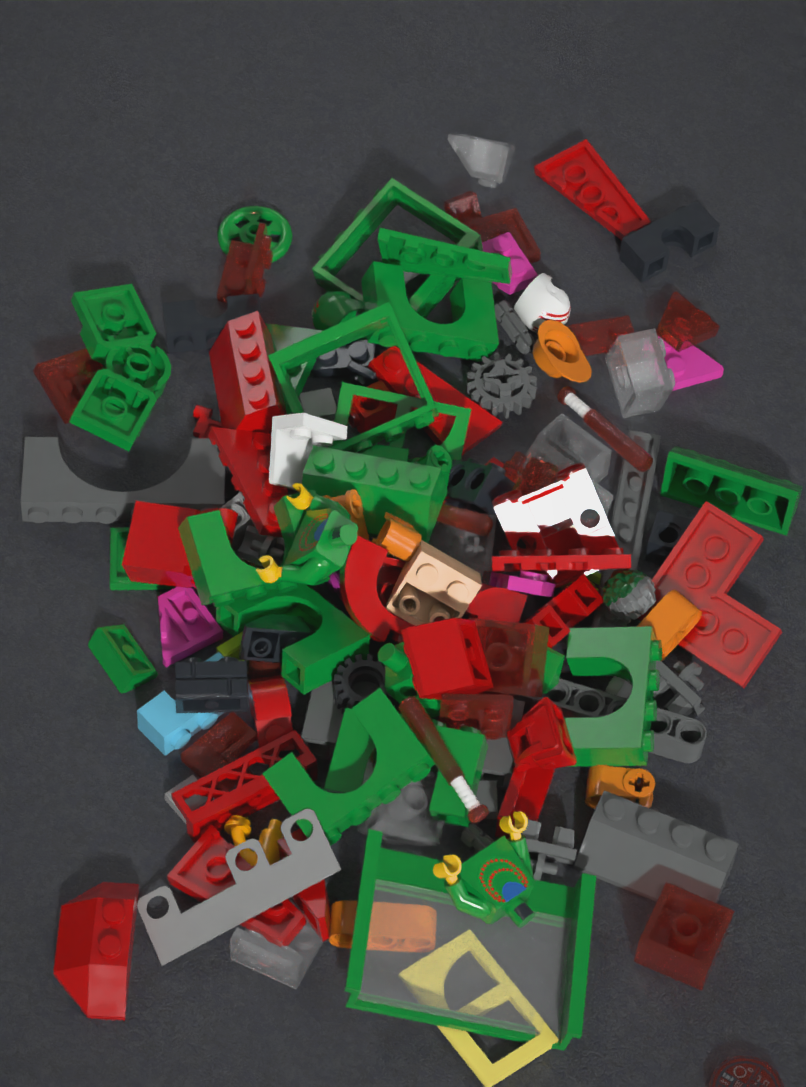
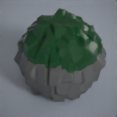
[602,569,656,624]

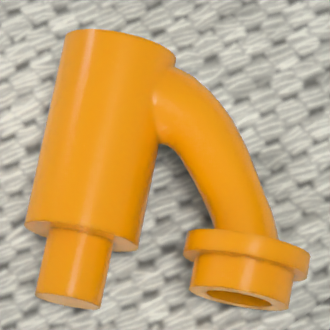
[224,815,284,866]

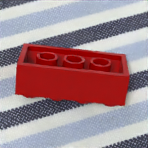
[209,311,287,434]

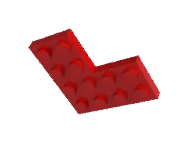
[637,501,782,689]

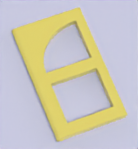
[398,929,559,1087]

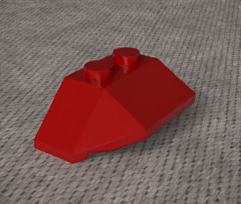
[53,882,139,1020]

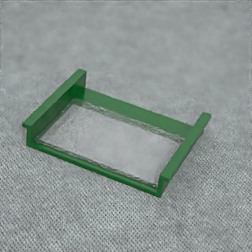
[344,829,596,1051]

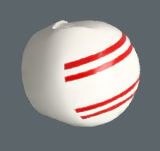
[514,273,571,333]

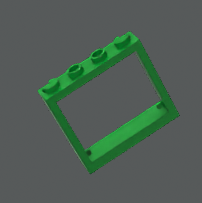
[312,178,483,318]
[268,301,439,454]

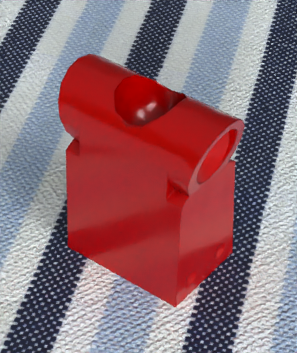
[122,501,238,589]

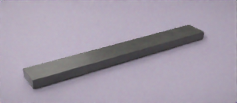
[591,430,661,628]

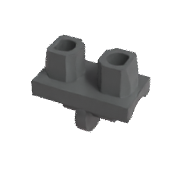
[237,525,285,567]
[653,661,705,716]
[521,819,577,881]

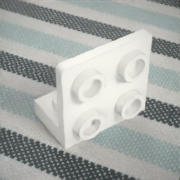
[269,413,347,491]

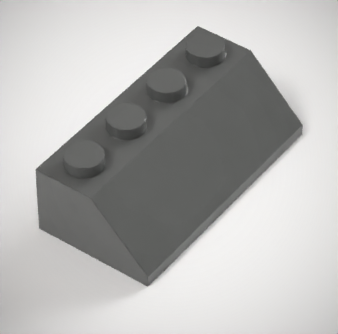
[574,791,739,923]

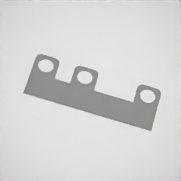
[137,809,341,966]

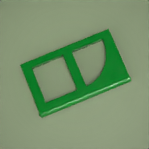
[328,382,472,461]

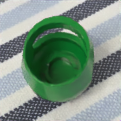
[312,291,367,341]

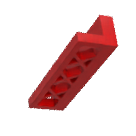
[495,699,556,839]
[171,730,318,844]

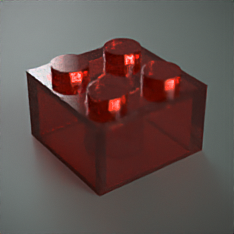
[469,618,550,697]
[634,882,734,991]

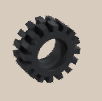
[333,654,396,715]

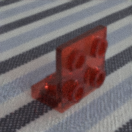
[217,223,273,303]
[438,693,514,740]

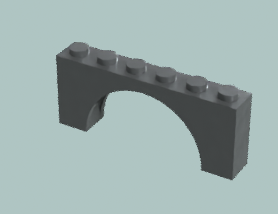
[20,437,226,524]
[301,679,525,791]

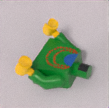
[256,483,358,585]
[433,811,535,928]

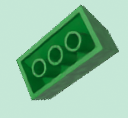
[301,445,447,543]
[660,446,803,536]

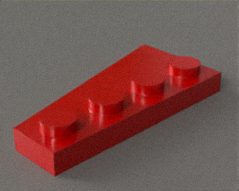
[368,346,503,455]
[208,427,288,537]
[492,548,631,572]
[167,824,306,950]

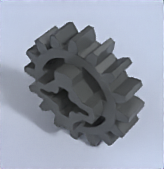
[466,353,537,418]

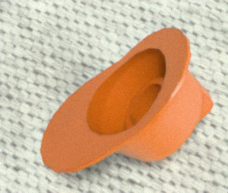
[532,320,592,383]

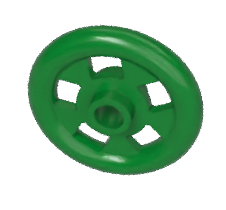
[217,206,293,266]

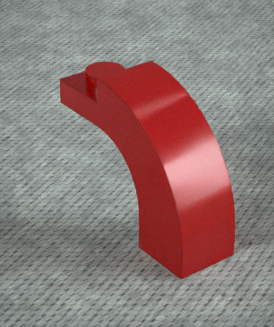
[340,536,415,643]

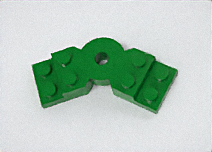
[69,284,171,452]

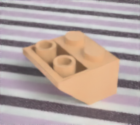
[385,540,482,626]

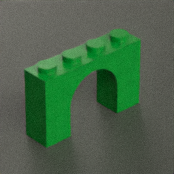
[361,261,499,362]
[178,489,331,607]
[216,584,370,694]
[564,626,662,767]
[262,688,435,846]
[324,708,488,827]

